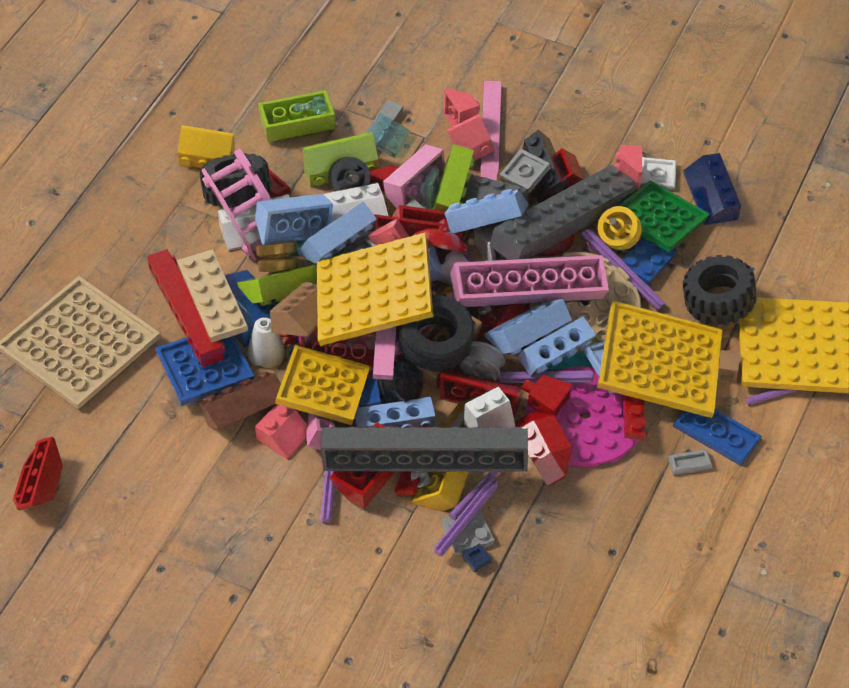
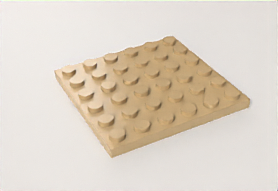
[0,276,161,409]

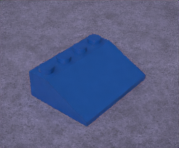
[225,270,279,348]

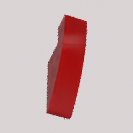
[370,205,450,237]

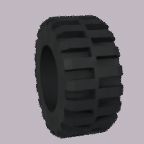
[199,153,272,208]
[683,255,757,326]

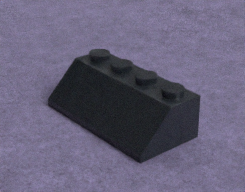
[522,130,570,203]

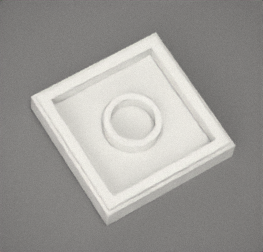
[640,157,676,191]

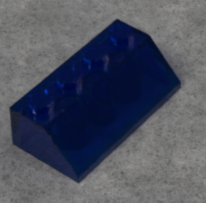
[683,153,741,225]

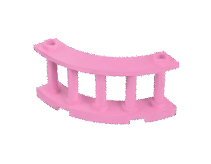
[201,149,272,261]

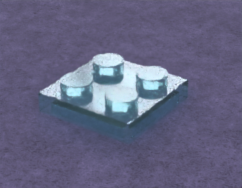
[368,113,410,158]
[420,168,439,209]

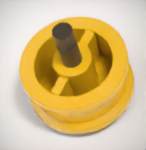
[598,206,642,250]

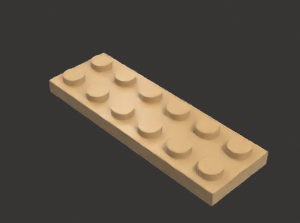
[177,249,248,343]

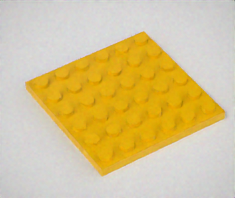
[317,233,433,346]
[738,297,849,393]
[597,300,722,418]

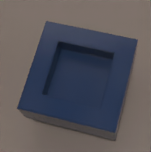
[462,543,492,572]

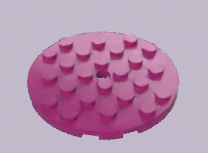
[526,366,639,468]

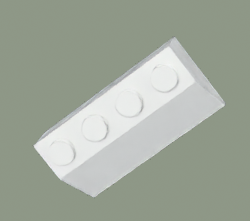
[218,195,290,251]

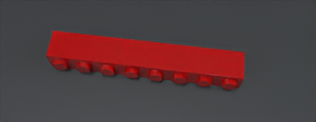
[146,249,225,368]

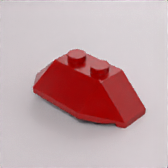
[515,412,573,487]
[13,436,63,511]

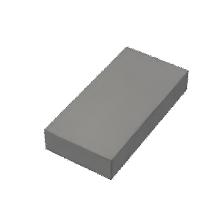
[668,449,713,476]

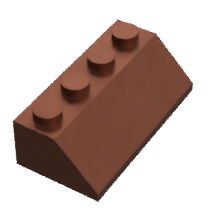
[199,371,281,430]

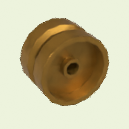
[256,241,299,272]

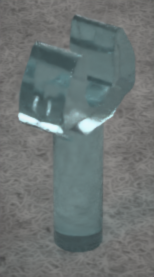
[293,96,327,114]

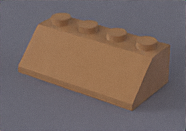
[270,282,318,337]

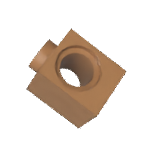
[717,350,740,383]

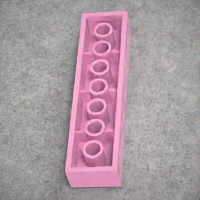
[450,255,609,307]

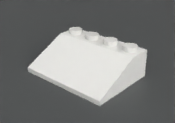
[323,183,388,245]

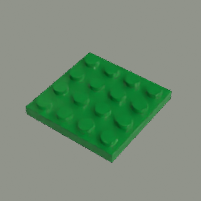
[618,180,710,252]

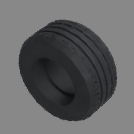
[398,295,474,371]

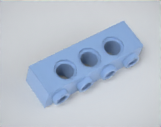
[518,317,596,376]
[354,397,435,428]

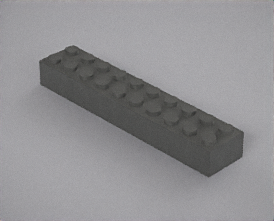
[489,165,639,260]
[321,427,528,472]

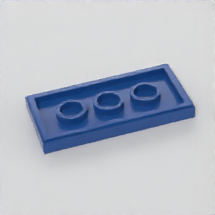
[673,409,762,466]

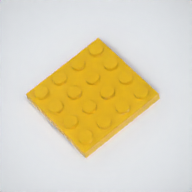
[275,345,370,425]

